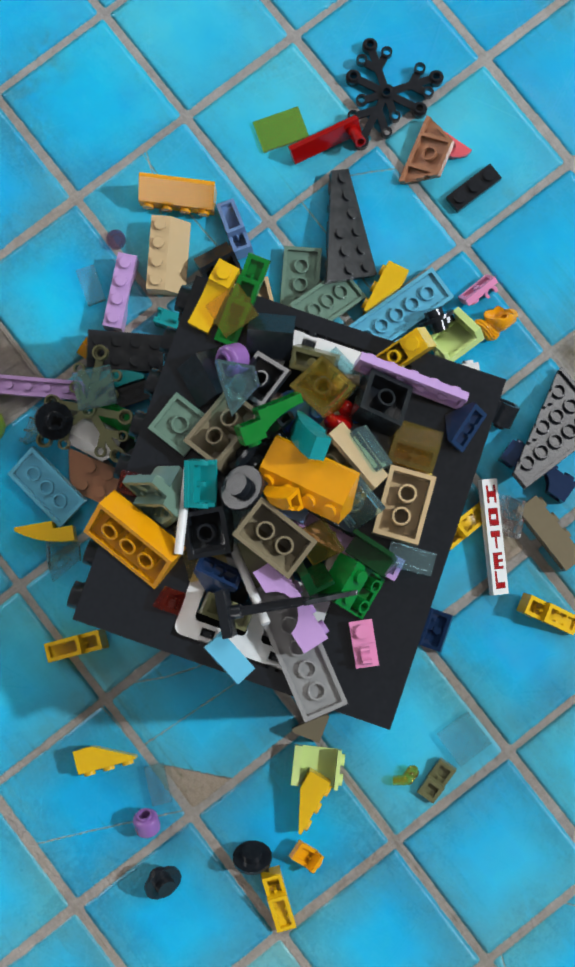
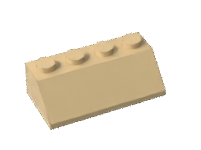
[146,215,191,296]

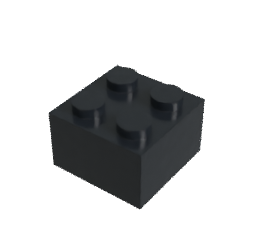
[349,368,413,437]

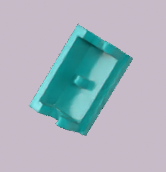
[153,307,180,329]
[184,459,217,509]

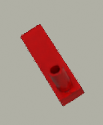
[288,115,366,164]

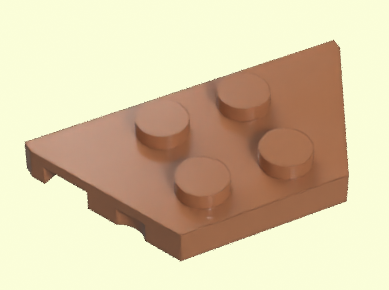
[399,116,455,184]
[69,448,121,502]

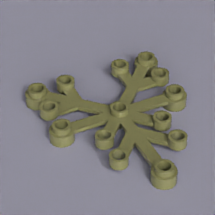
[36,344,134,463]

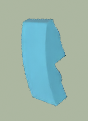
[203,631,255,684]

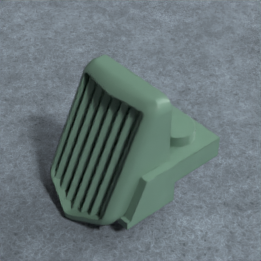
[122,466,183,528]

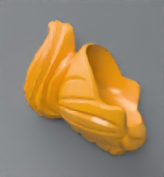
[475,306,518,341]

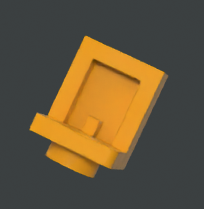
[289,839,324,874]

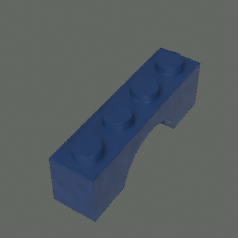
[498,439,575,504]

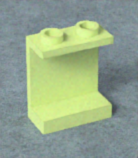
[291,744,345,791]

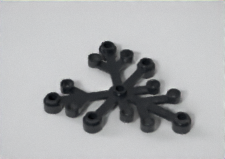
[346,38,444,150]

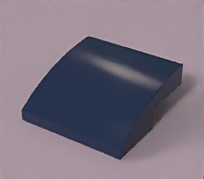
[418,608,454,653]

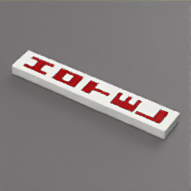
[478,478,509,596]

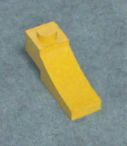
[188,258,240,334]
[450,502,482,550]
[516,593,575,635]
[261,865,297,933]

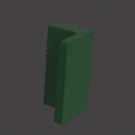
[345,529,398,578]
[296,561,335,596]

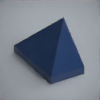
[445,402,487,453]
[193,556,241,593]

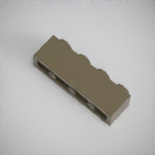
[515,496,575,571]

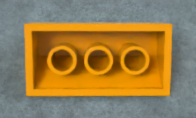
[138,172,217,217]
[259,435,360,524]
[83,489,186,589]

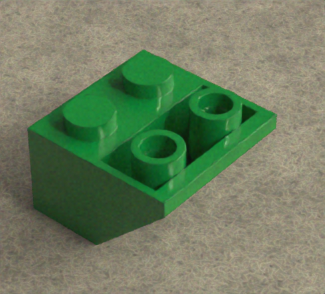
[318,552,385,620]

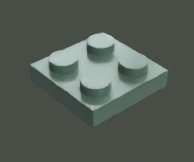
[148,392,205,457]

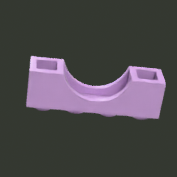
[102,252,139,332]
[253,563,329,654]

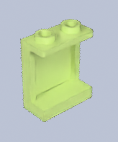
[430,307,485,362]

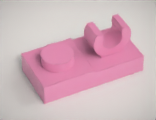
[458,274,498,306]
[348,619,379,669]

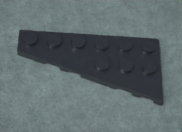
[324,169,377,284]

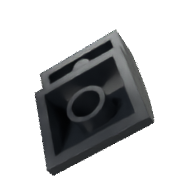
[185,482,234,560]

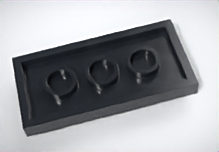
[86,329,164,373]

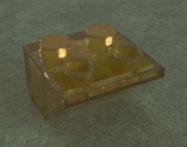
[385,420,443,475]

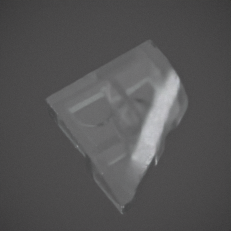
[498,493,526,539]

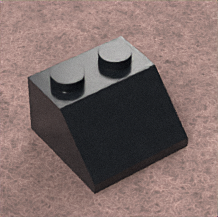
[194,242,242,284]

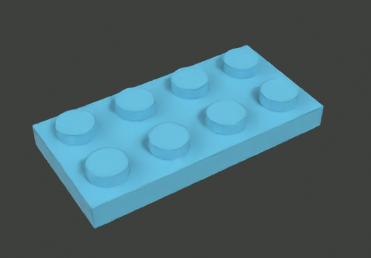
[8,446,88,527]

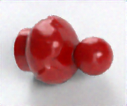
[324,400,353,434]

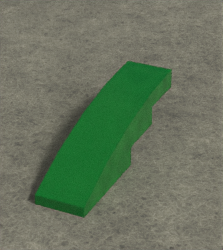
[214,253,271,344]

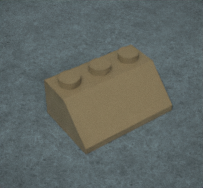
[183,387,255,475]
[232,497,318,579]

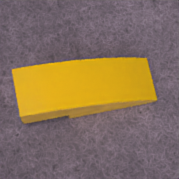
[14,521,78,543]
[44,629,109,663]

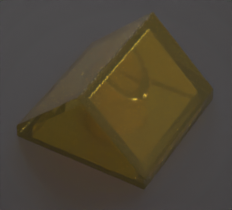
[289,354,356,418]

